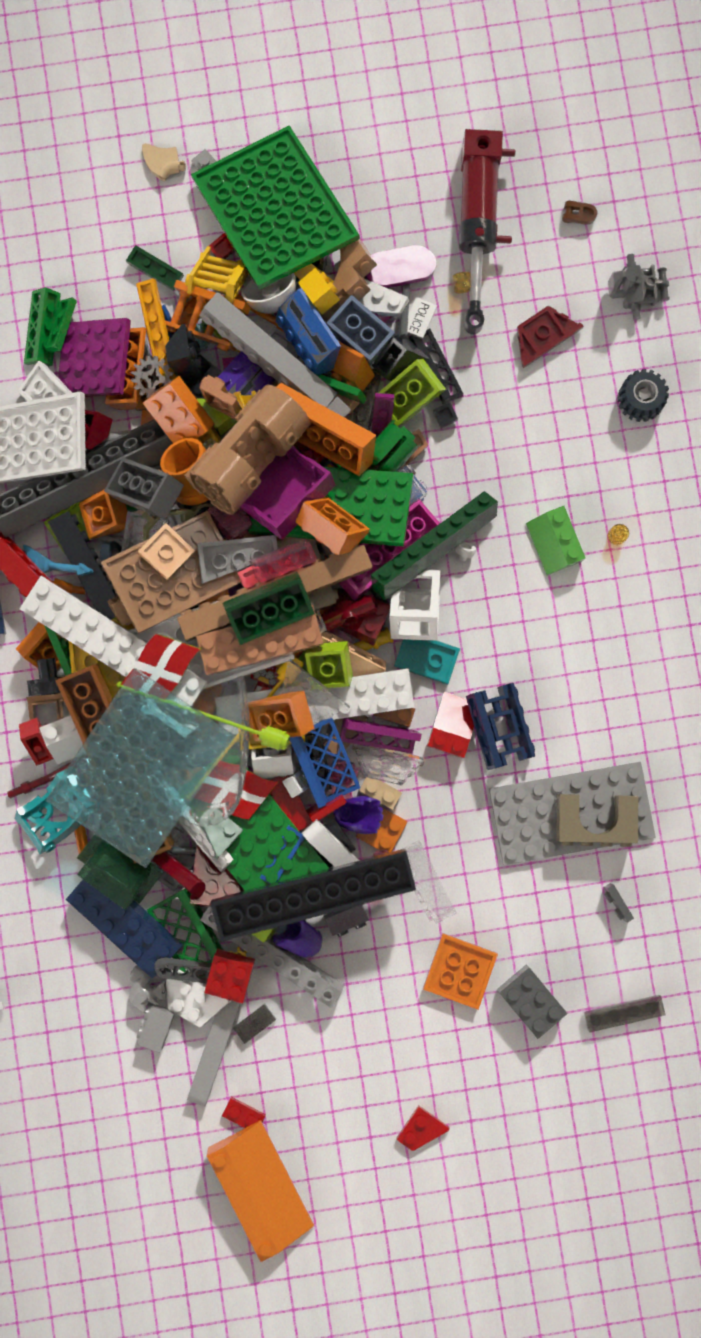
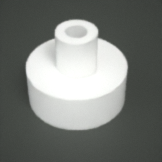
[456,542,476,561]

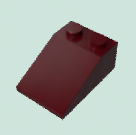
[328,588,390,646]

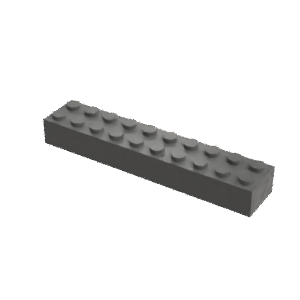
[0,419,173,538]

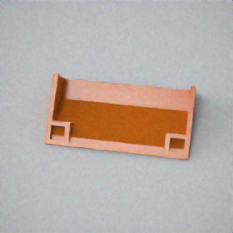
[207,1120,314,1262]

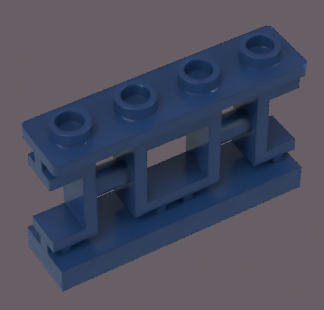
[466,683,535,770]

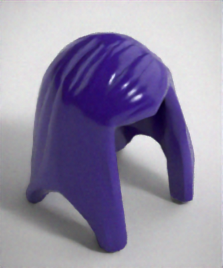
[333,796,384,834]
[273,920,323,958]

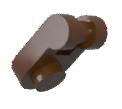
[562,200,597,225]

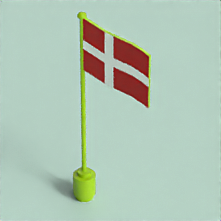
[117,634,290,751]

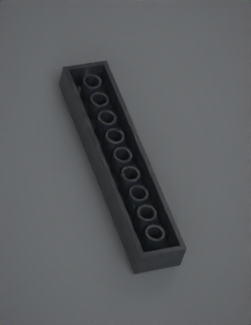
[210,848,417,942]

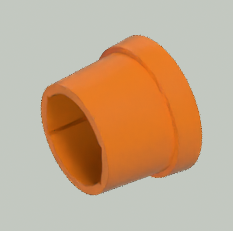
[160,438,209,505]

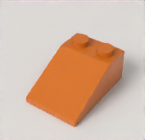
[244,691,315,741]

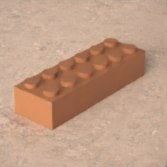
[196,604,324,676]

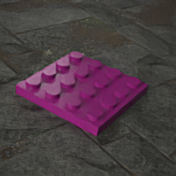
[58,318,131,397]

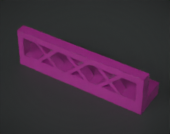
[340,718,422,754]

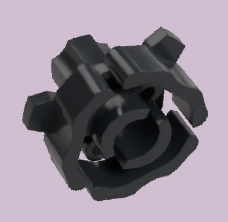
[27,658,65,696]

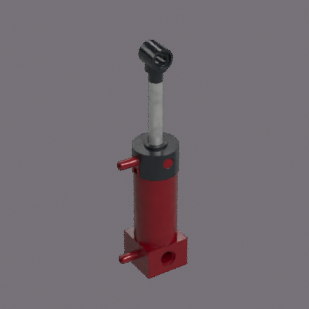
[459,129,516,335]

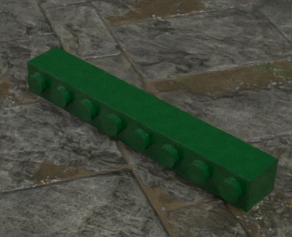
[371,491,498,600]

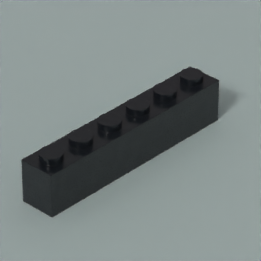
[48,511,116,620]

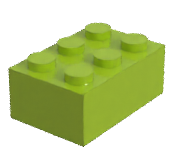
[374,359,446,426]

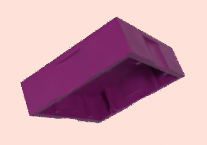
[240,446,336,540]

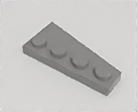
[197,535,278,583]

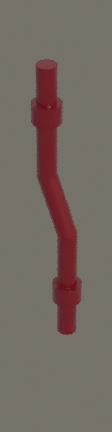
[7,755,90,799]

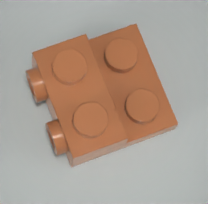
[200,375,241,420]

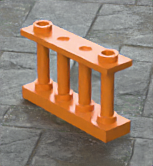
[165,280,250,352]

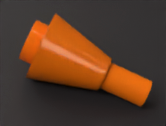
[52,578,85,595]

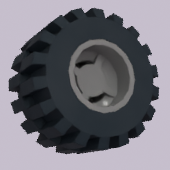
[617,369,669,422]

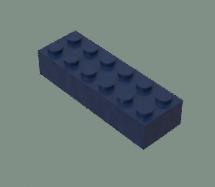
[65,867,183,979]

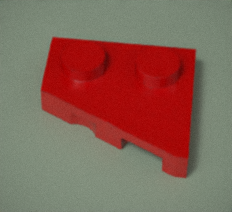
[396,1105,450,1151]

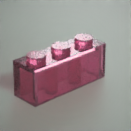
[249,539,316,583]

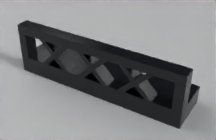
[410,328,464,405]

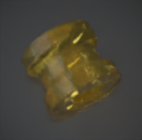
[452,272,471,293]
[607,524,629,545]

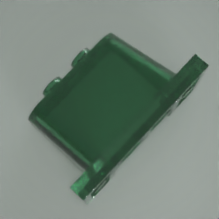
[77,826,163,910]

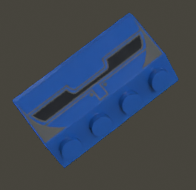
[276,288,341,375]

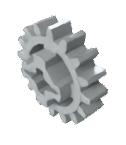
[131,356,173,398]

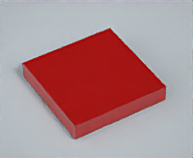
[307,790,346,822]

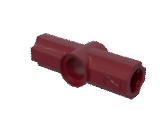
[318,594,379,632]

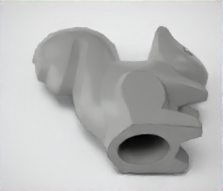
[129,965,166,1013]

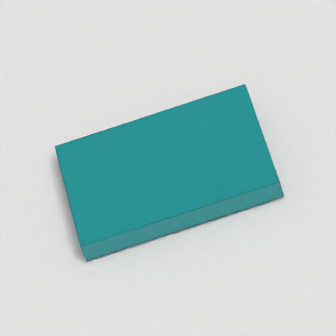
[394,639,460,685]

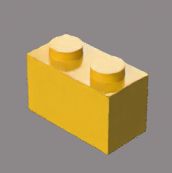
[298,268,340,315]

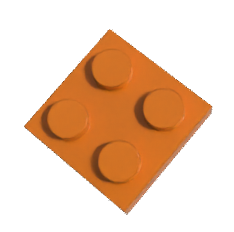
[356,806,408,853]

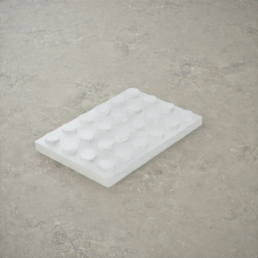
[0,392,86,483]

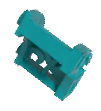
[14,766,99,854]

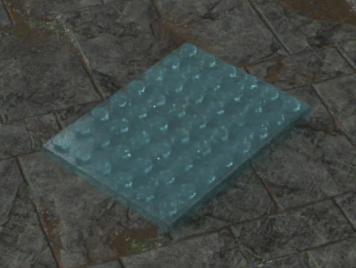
[46,668,236,868]

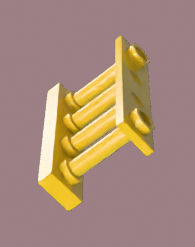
[185,246,249,303]

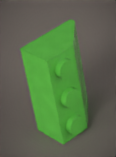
[526,506,586,575]

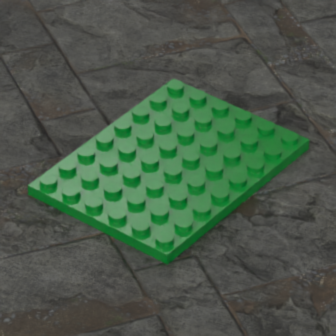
[191,125,360,290]

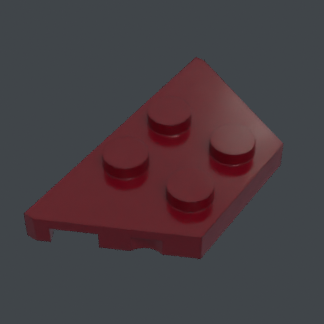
[517,306,584,368]

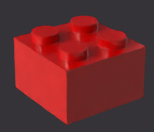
[204,949,255,1004]

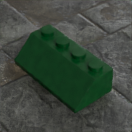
[222,572,315,645]

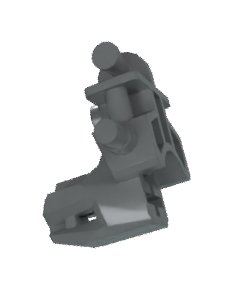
[608,254,670,320]

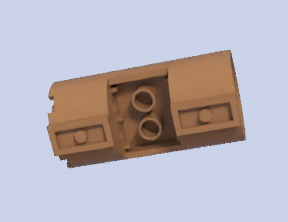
[184,385,310,515]

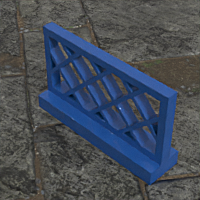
[290,717,361,808]

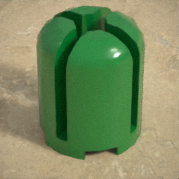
[371,420,421,472]

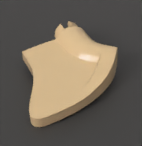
[142,143,186,181]

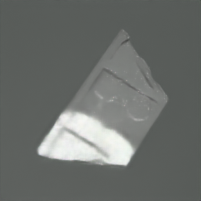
[281,659,350,724]
[352,744,425,786]

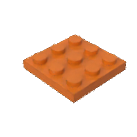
[423,933,498,1010]

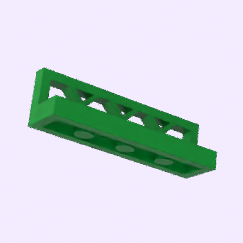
[24,287,61,367]

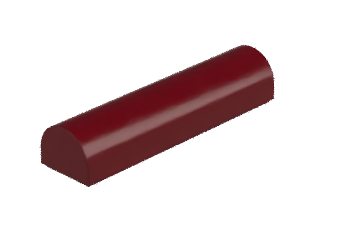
[149,851,206,898]

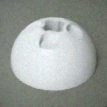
[242,273,296,314]

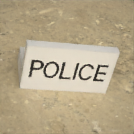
[407,297,437,340]

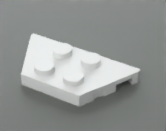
[166,966,231,1027]

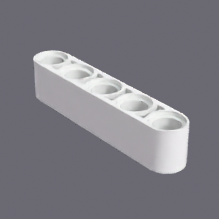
[302,819,359,867]

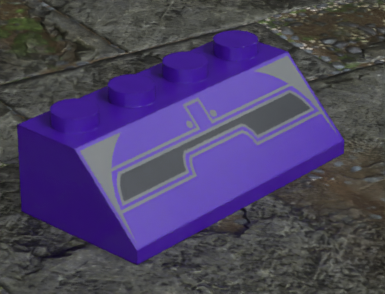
[218,351,276,410]

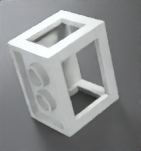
[390,570,440,641]

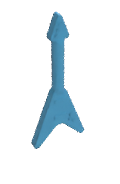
[23,544,93,576]

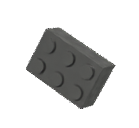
[497,964,568,1039]

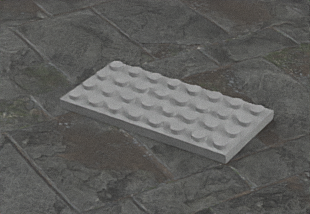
[489,762,656,865]

